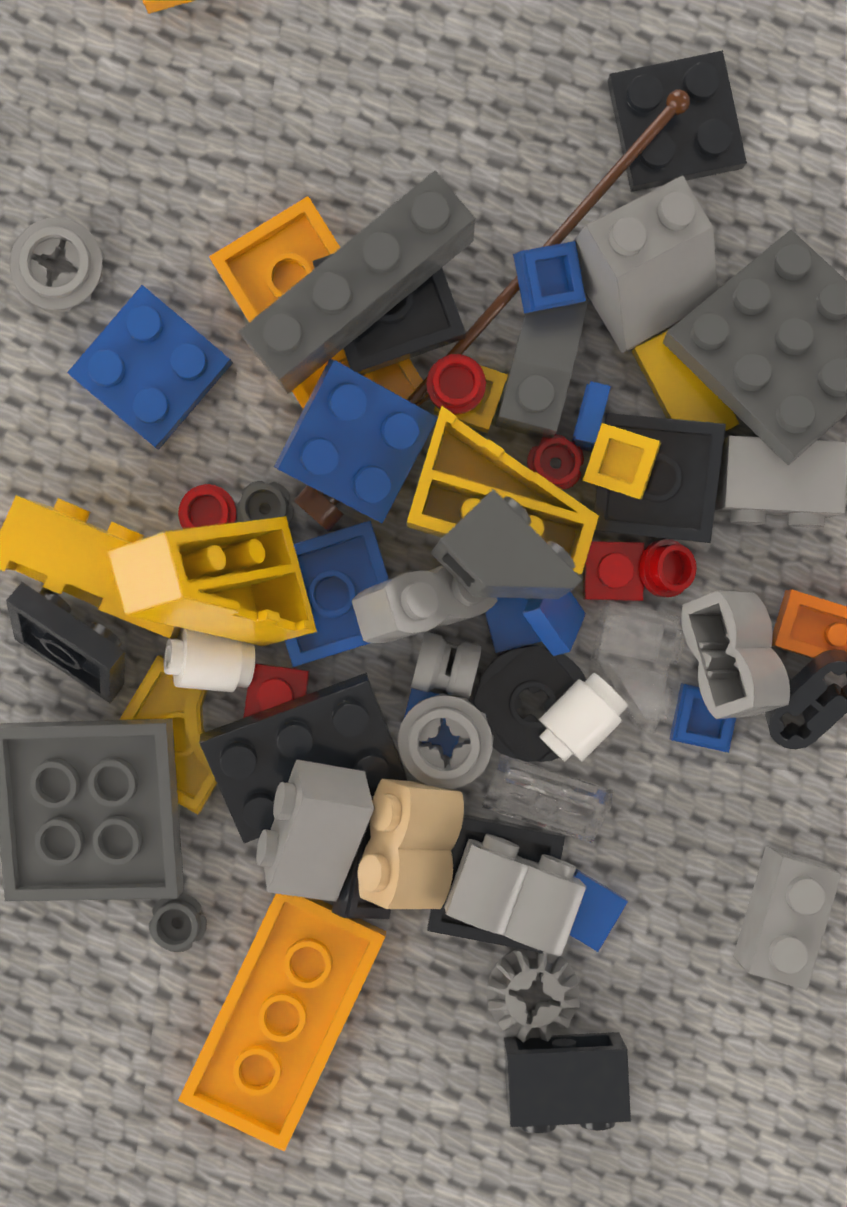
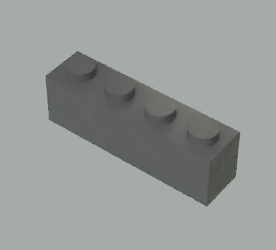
[239,170,476,394]

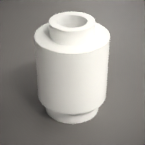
[164,628,255,692]
[539,673,628,762]

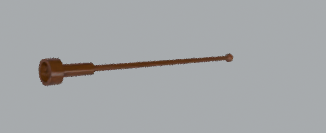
[293,89,690,532]

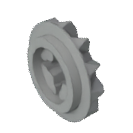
[10,218,105,312]
[398,693,494,789]
[487,949,580,1042]

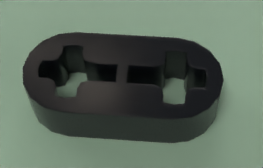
[765,649,847,749]

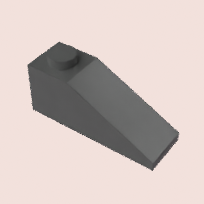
[495,290,589,439]

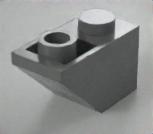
[431,489,583,599]

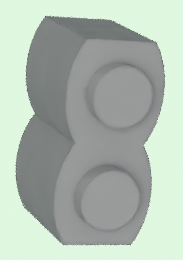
[352,565,497,644]
[681,590,790,719]
[444,834,586,956]

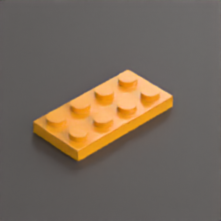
[209,196,430,409]
[178,894,386,1152]

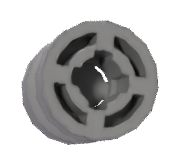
[411,631,482,700]

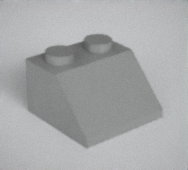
[574,175,718,354]

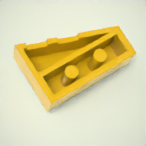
[407,406,599,575]
[0,495,182,639]
[109,516,317,646]

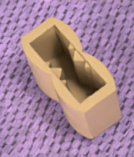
[358,779,464,909]

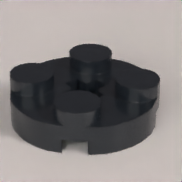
[474,646,587,762]

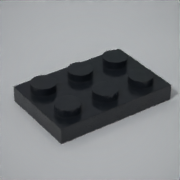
[199,672,408,843]

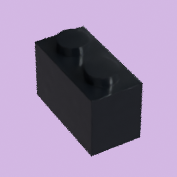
[504,1032,631,1133]

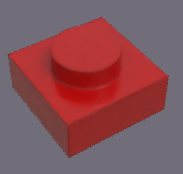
[583,541,644,601]
[243,663,310,718]

